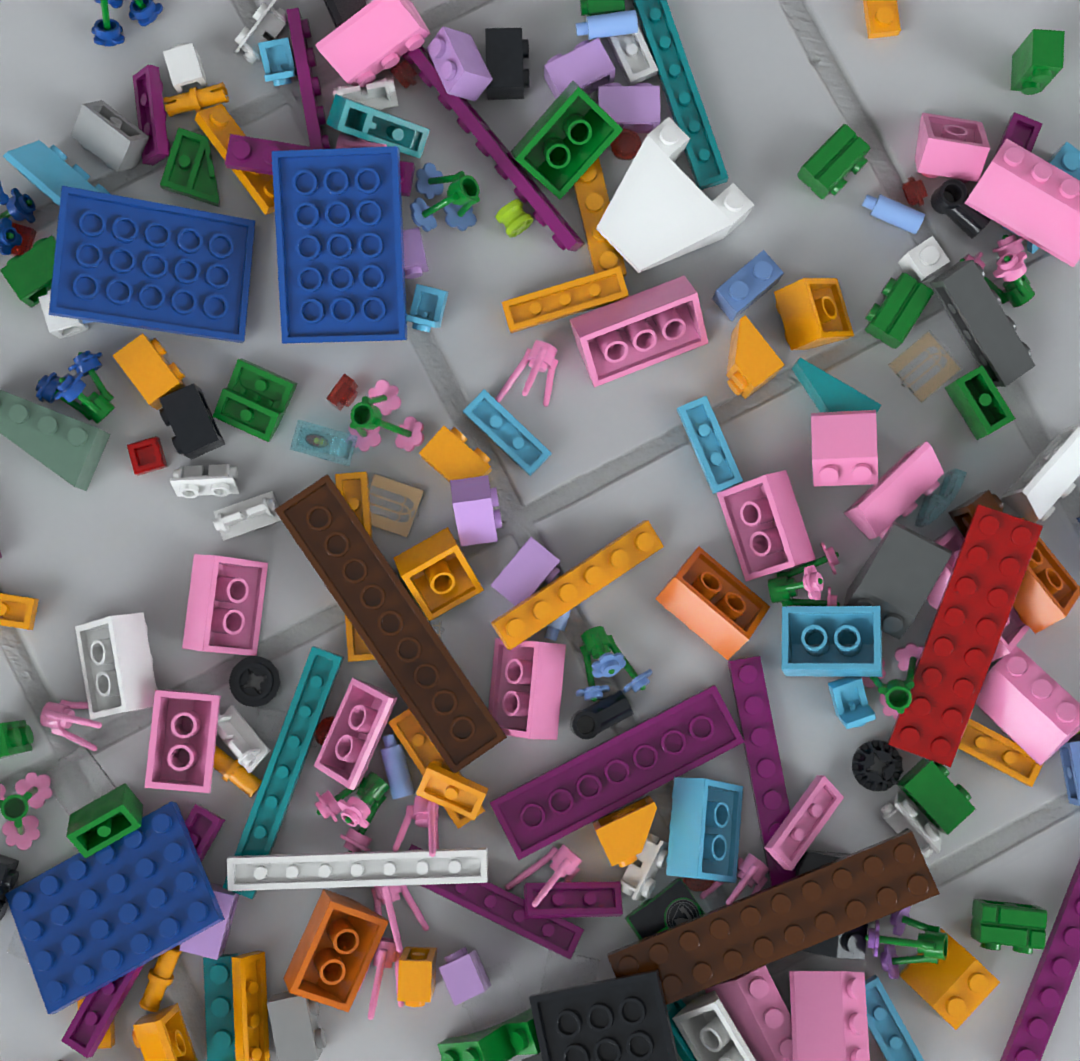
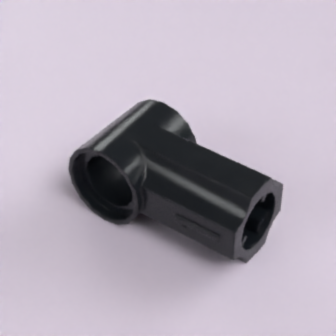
[930,179,991,239]
[570,690,634,739]

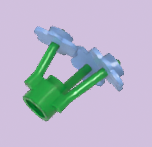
[410,163,480,232]
[576,626,653,702]

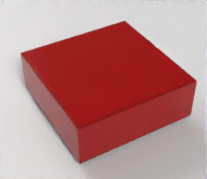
[127,436,167,476]

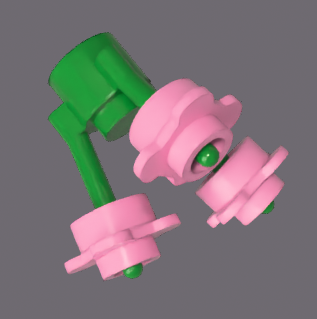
[959,234,1035,308]
[315,771,390,852]

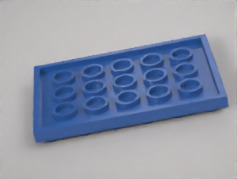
[271,146,407,344]
[48,186,255,343]
[5,801,225,1014]

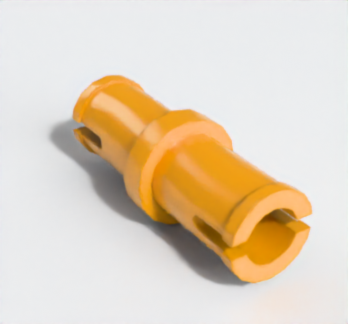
[163,82,229,117]
[213,744,262,798]
[139,945,182,1012]

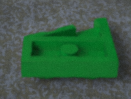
[160,127,220,207]

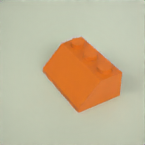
[1013,517,1080,634]
[655,546,771,660]
[283,889,389,1012]

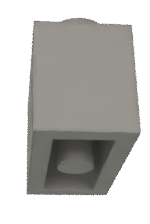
[71,100,149,172]
[267,991,326,1061]

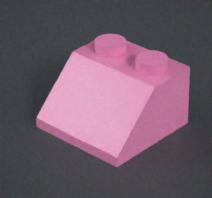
[915,113,990,183]
[811,410,878,487]

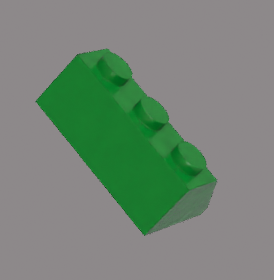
[511,81,623,200]

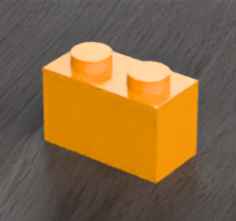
[112,333,186,410]
[419,425,492,482]
[397,947,437,1007]

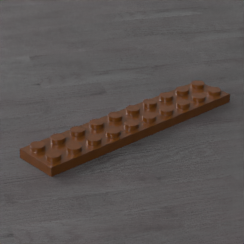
[275,474,507,773]
[607,830,940,1005]

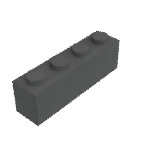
[930,260,1036,387]

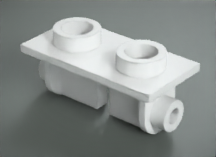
[234,0,288,64]
[333,77,399,110]
[170,464,239,498]
[213,491,282,541]
[217,705,270,773]
[881,792,942,859]
[620,832,669,901]

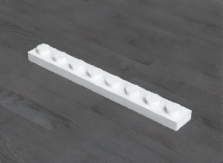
[227,847,488,891]

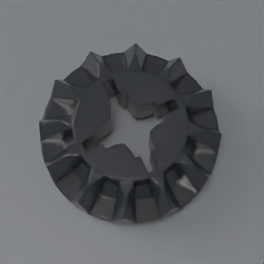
[229,656,281,707]
[852,740,904,791]

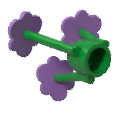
[865,906,948,979]

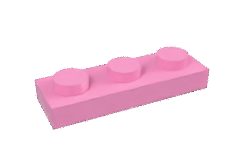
[764,775,844,871]

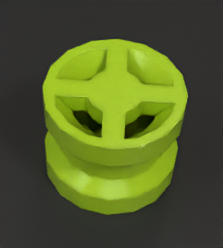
[495,199,534,238]

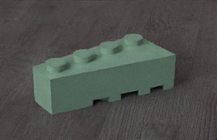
[0,390,111,491]

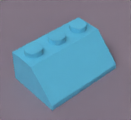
[3,140,110,206]
[781,606,883,677]
[666,777,743,883]

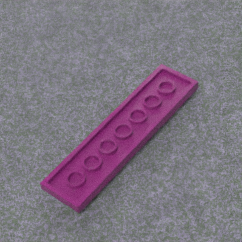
[490,685,745,860]

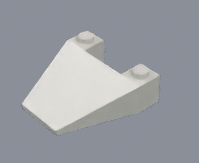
[596,117,754,273]

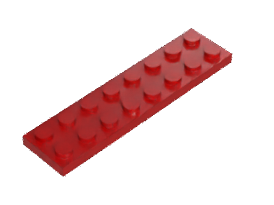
[888,504,1043,768]

